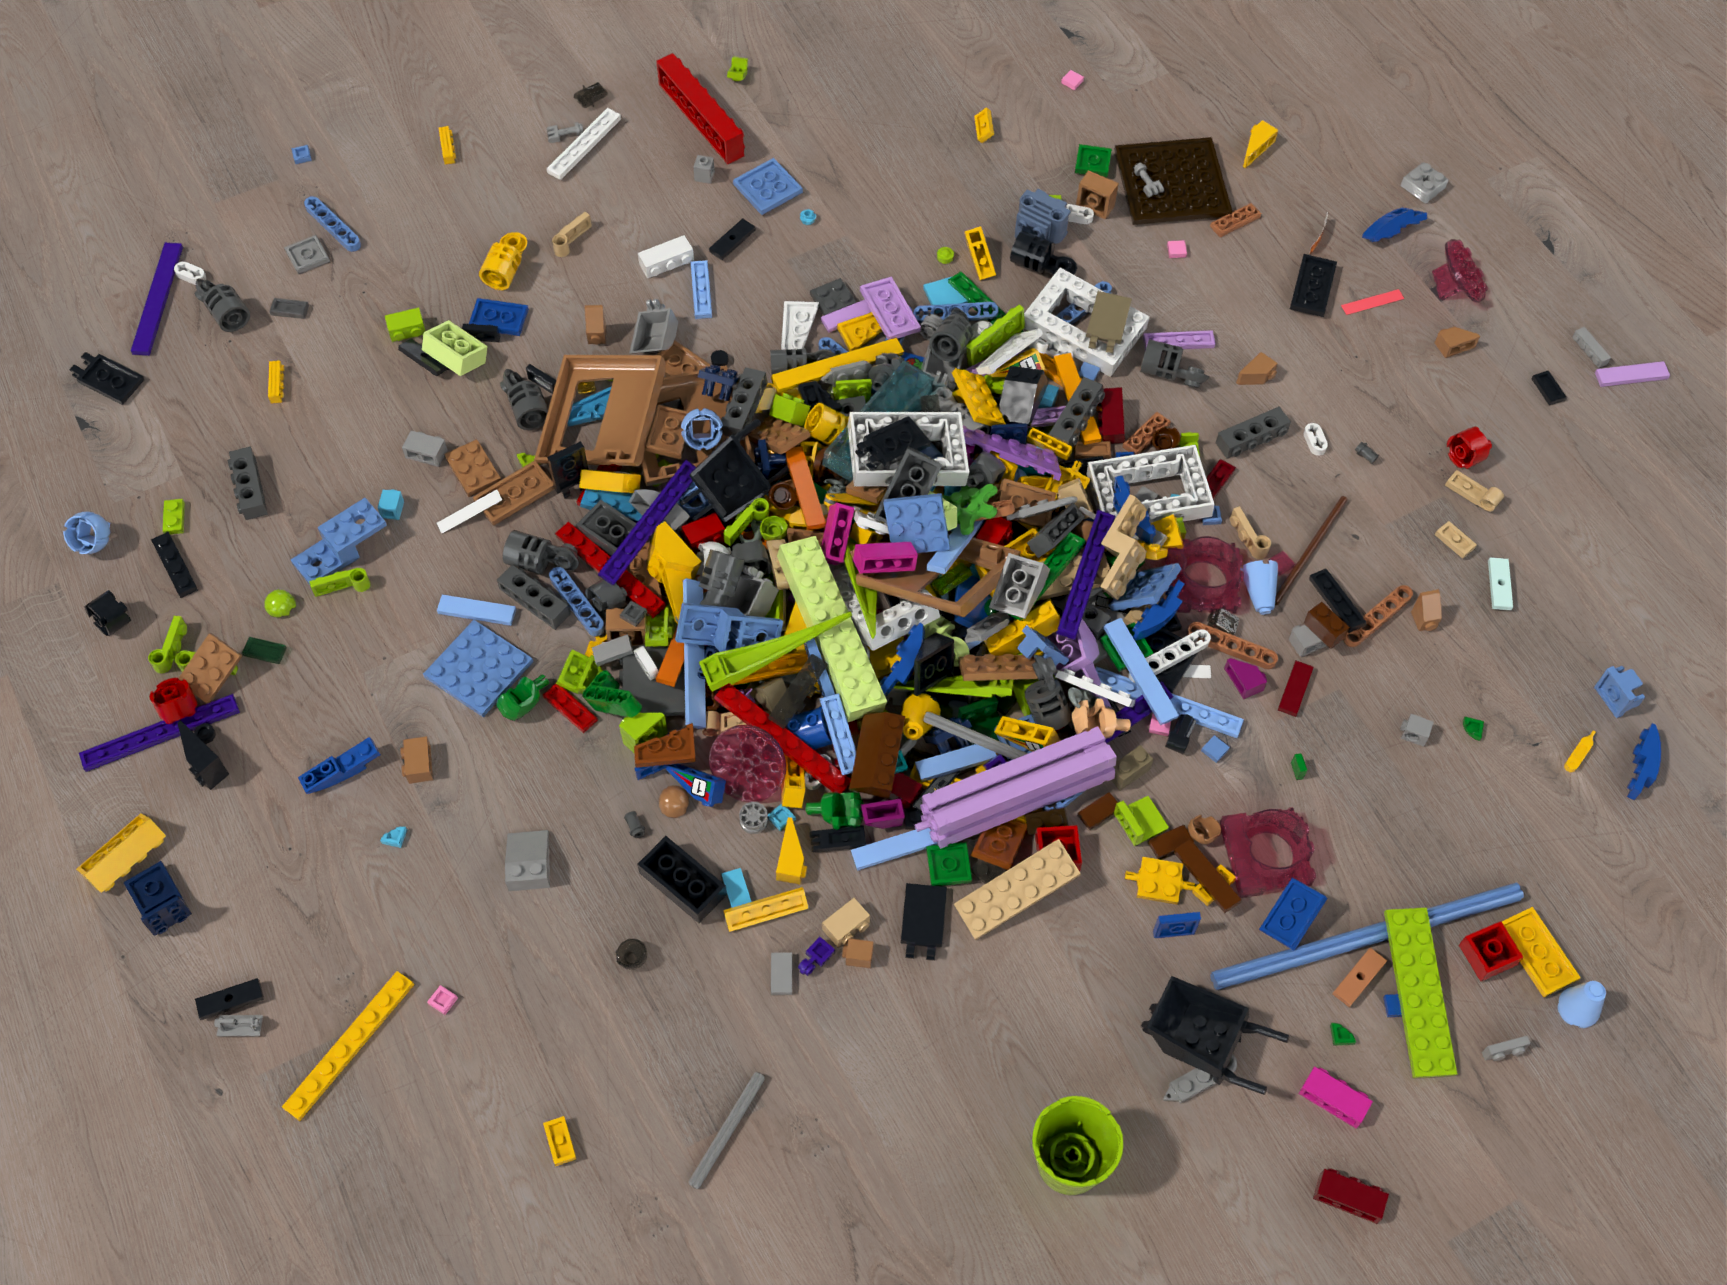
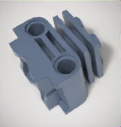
[1014,189,1071,244]

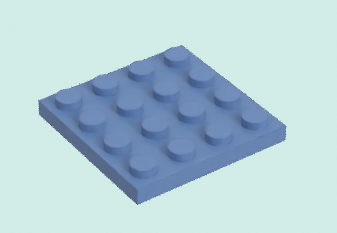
[423,620,533,717]

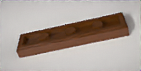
[1174,839,1242,913]

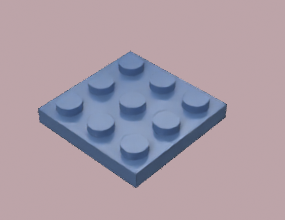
[733,158,803,215]
[883,493,950,553]
[1109,563,1181,611]

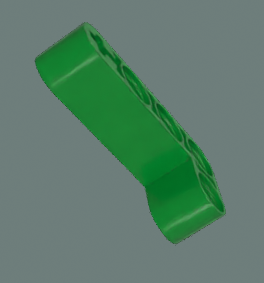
[582,670,642,717]

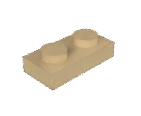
[1435,521,1477,559]

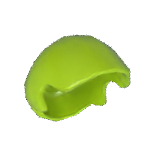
[760,516,788,541]
[264,589,296,618]

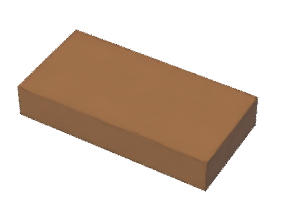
[1074,441,1111,460]

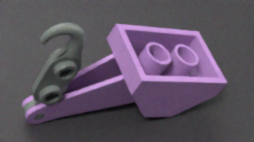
[1047,619,1112,709]

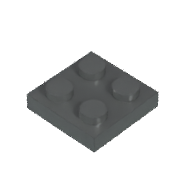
[810,278,856,316]

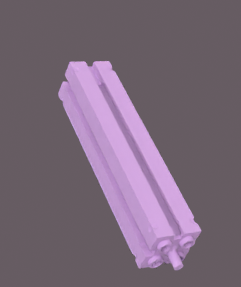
[915,726,1117,849]

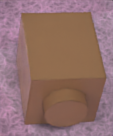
[842,938,874,969]

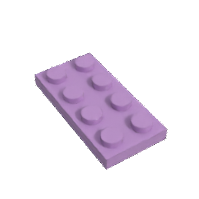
[860,277,921,340]

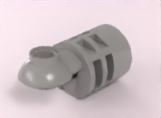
[927,387,990,450]

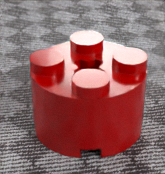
[1447,426,1492,469]
[149,678,197,724]

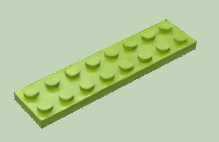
[1384,907,1457,1078]

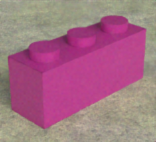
[821,503,854,565]
[853,542,918,574]
[1298,1066,1373,1129]

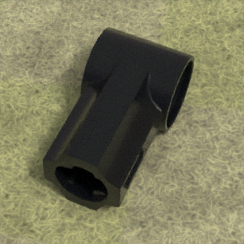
[1165,714,1196,755]

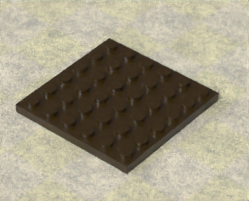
[1114,137,1233,225]

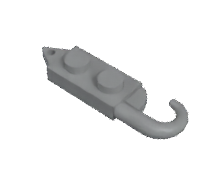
[821,355,889,387]
[1006,496,1078,521]
[965,611,1010,643]
[1163,1054,1237,1104]

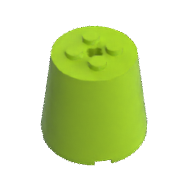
[1032,1096,1123,1195]

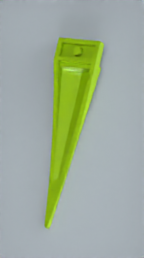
[844,536,877,639]
[699,612,852,692]
[878,676,1014,698]

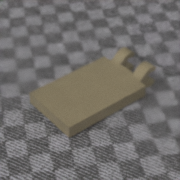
[1086,291,1132,354]

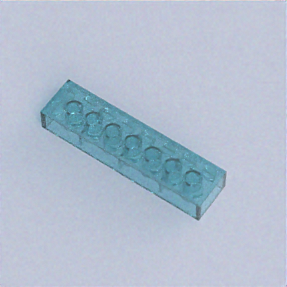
[822,361,934,482]

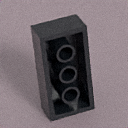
[637,836,727,924]

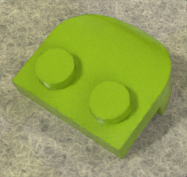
[556,649,603,694]

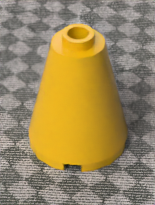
[901,693,941,740]

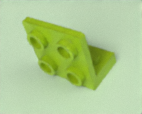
[832,379,872,403]
[1114,796,1169,846]

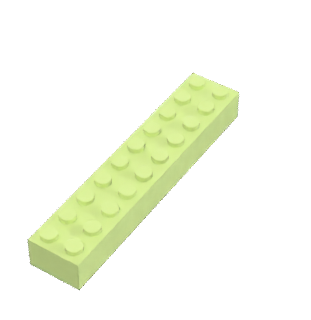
[777,536,887,722]

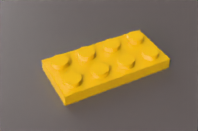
[952,368,1006,426]
[1501,907,1581,998]

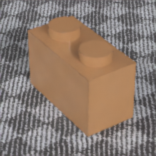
[400,736,433,784]

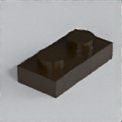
[1025,806,1069,835]

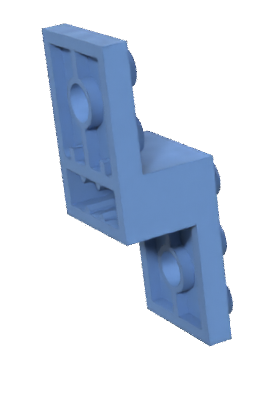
[291,498,387,585]
[675,603,784,652]

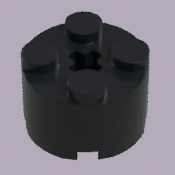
[84,590,131,636]

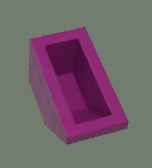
[1224,658,1267,699]
[861,799,905,829]

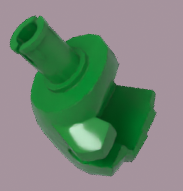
[497,674,549,721]
[806,792,863,829]

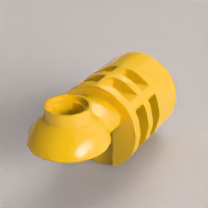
[479,232,527,290]
[804,403,849,447]

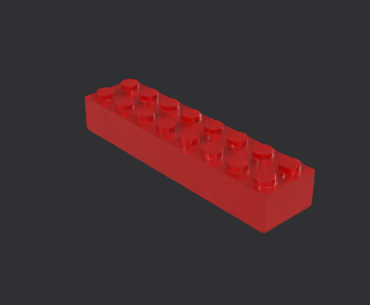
[656,53,745,165]

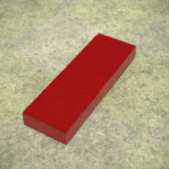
[543,683,598,733]

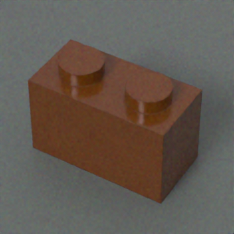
[1304,601,1350,649]

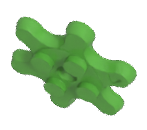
[942,483,998,535]

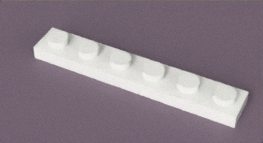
[547,108,621,180]

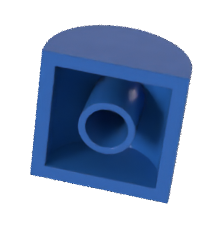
[786,707,832,750]

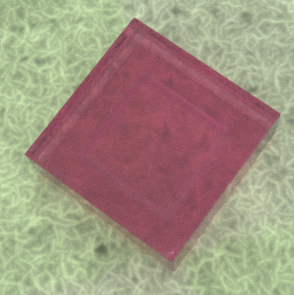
[1267,551,1295,576]

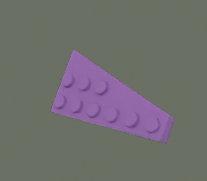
[963,425,1062,481]

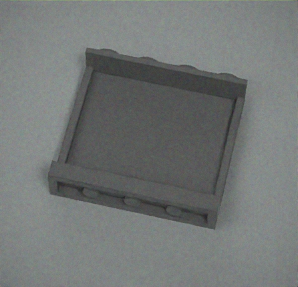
[619,644,685,719]

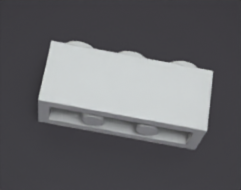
[638,235,694,278]

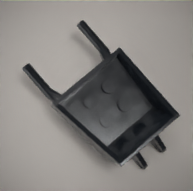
[680,419,790,523]
[1141,976,1289,1095]

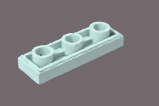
[1488,558,1513,610]

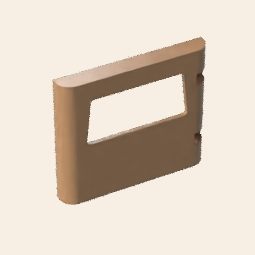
[534,355,665,466]
[641,365,755,486]
[856,531,1021,617]

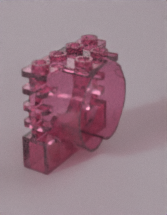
[1165,536,1244,614]
[1219,807,1316,898]

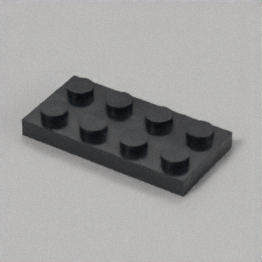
[1290,254,1337,317]

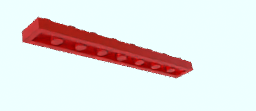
[555,521,666,619]
[714,683,851,793]

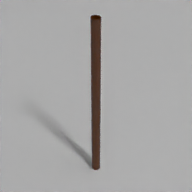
[1275,496,1348,605]

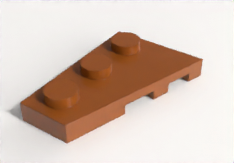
[634,723,696,768]

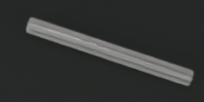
[923,712,1028,760]
[689,1072,765,1189]

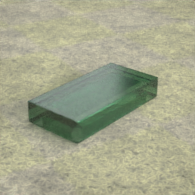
[242,637,287,664]

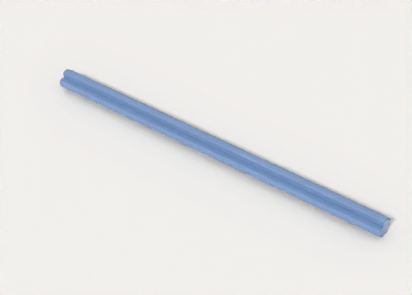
[1210,883,1524,990]

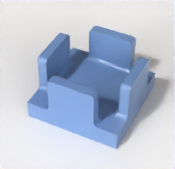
[1018,625,1070,667]
[1594,666,1645,718]

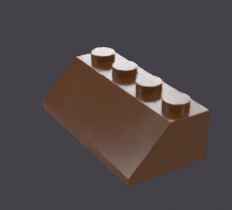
[849,712,905,798]

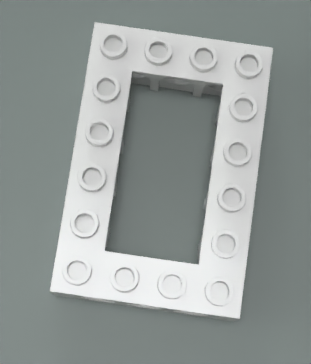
[1024,268,1149,377]
[847,412,969,486]
[1087,445,1215,523]
[831,565,940,651]

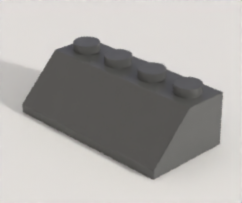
[874,446,942,524]

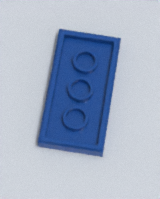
[954,569,992,628]

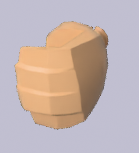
[1072,699,1131,739]

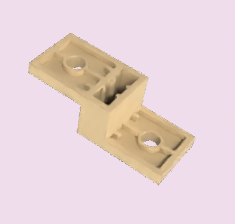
[1100,494,1147,600]

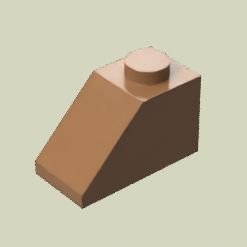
[585,305,606,345]
[1434,327,1480,358]
[1236,352,1278,385]
[1411,589,1442,631]

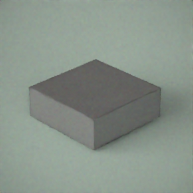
[620,601,647,627]

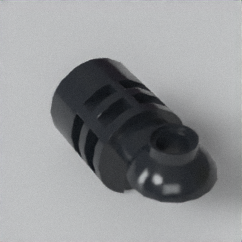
[1010,231,1077,276]

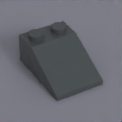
[576,500,636,557]

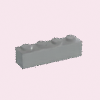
[1572,327,1611,368]

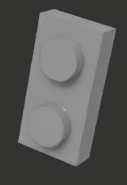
[1482,1036,1531,1061]

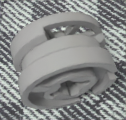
[920,314,943,341]
[739,802,768,834]

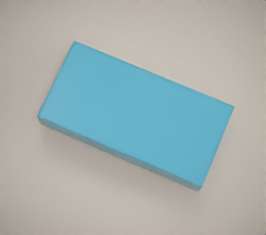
[721,868,751,908]

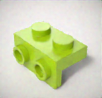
[645,607,673,647]

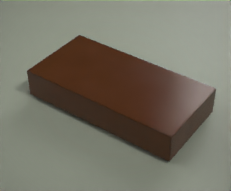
[1077,792,1118,830]
[1148,825,1194,859]

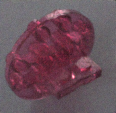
[1432,239,1488,303]
[709,725,786,802]

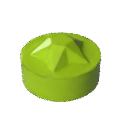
[937,247,954,264]

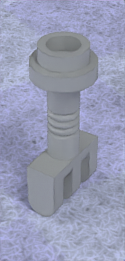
[547,122,584,143]
[1134,163,1164,197]

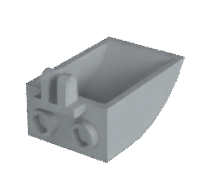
[629,299,679,354]
[916,342,964,393]
[629,489,690,537]
[726,565,779,617]

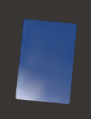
[469,298,529,336]
[1259,878,1328,951]

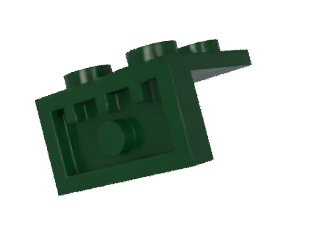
[958,696,1001,745]

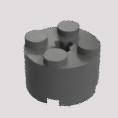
[730,540,772,579]
[585,579,628,620]

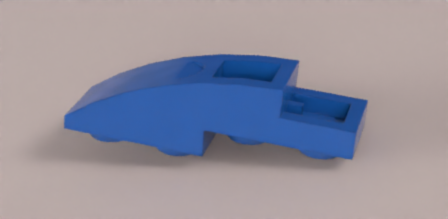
[1362,207,1427,242]
[1113,475,1156,544]
[1132,580,1185,641]
[879,623,925,697]
[1627,723,1661,800]
[298,737,381,794]

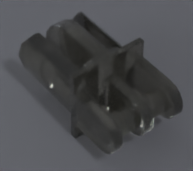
[574,82,608,108]

